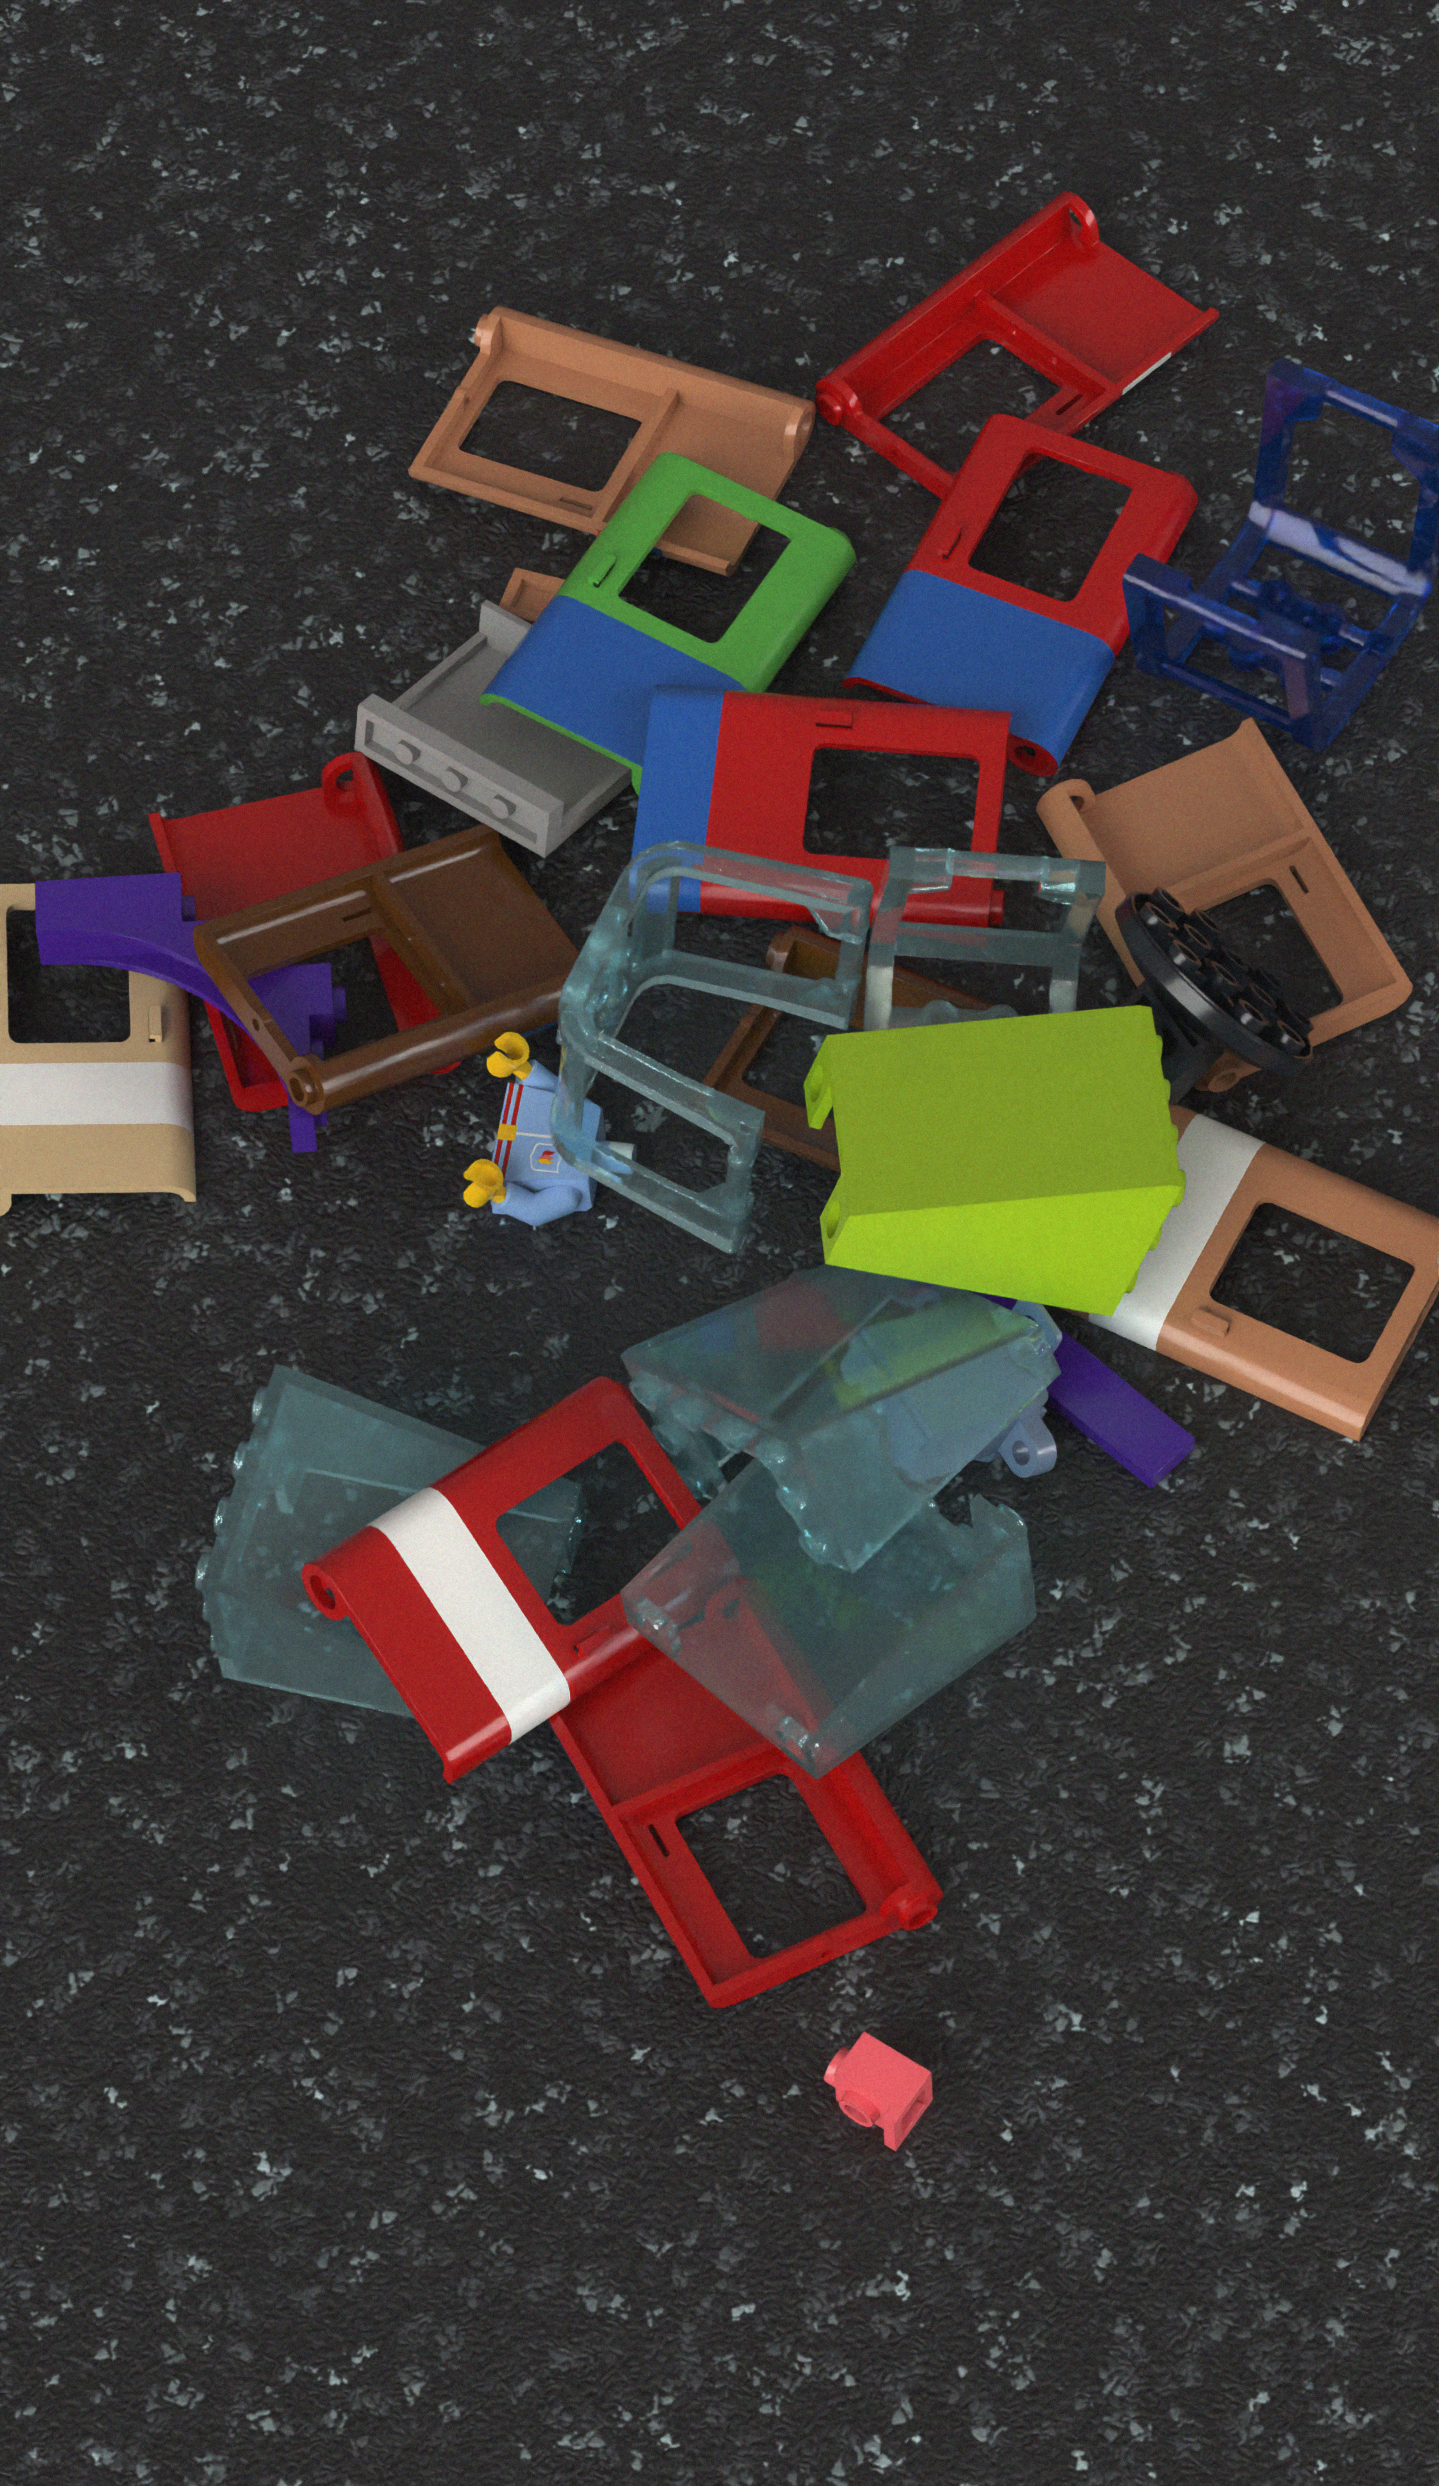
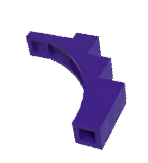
[35,872,347,1153]

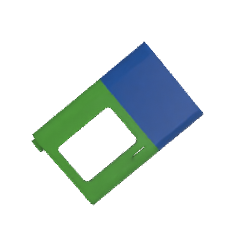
[478,452,856,796]

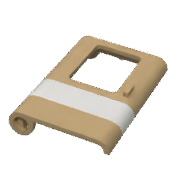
[0,883,197,1216]

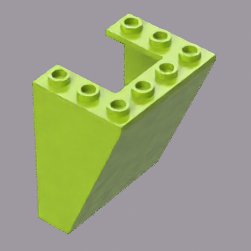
[804,1005,1186,1317]

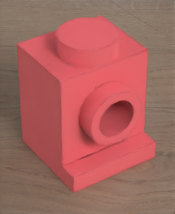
[824,2032,933,2151]

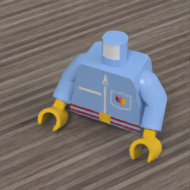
[463,1032,637,1226]

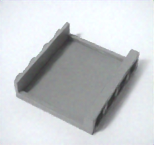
[354,600,632,858]

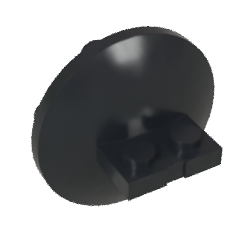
[1115,887,1314,1106]

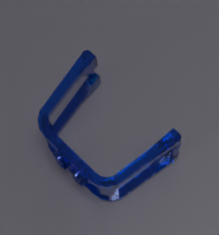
[1122,357,1439,752]

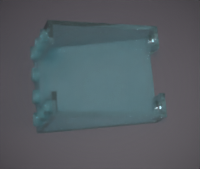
[620,1264,1061,1574]
[195,1364,587,1740]
[620,1379,1037,1780]

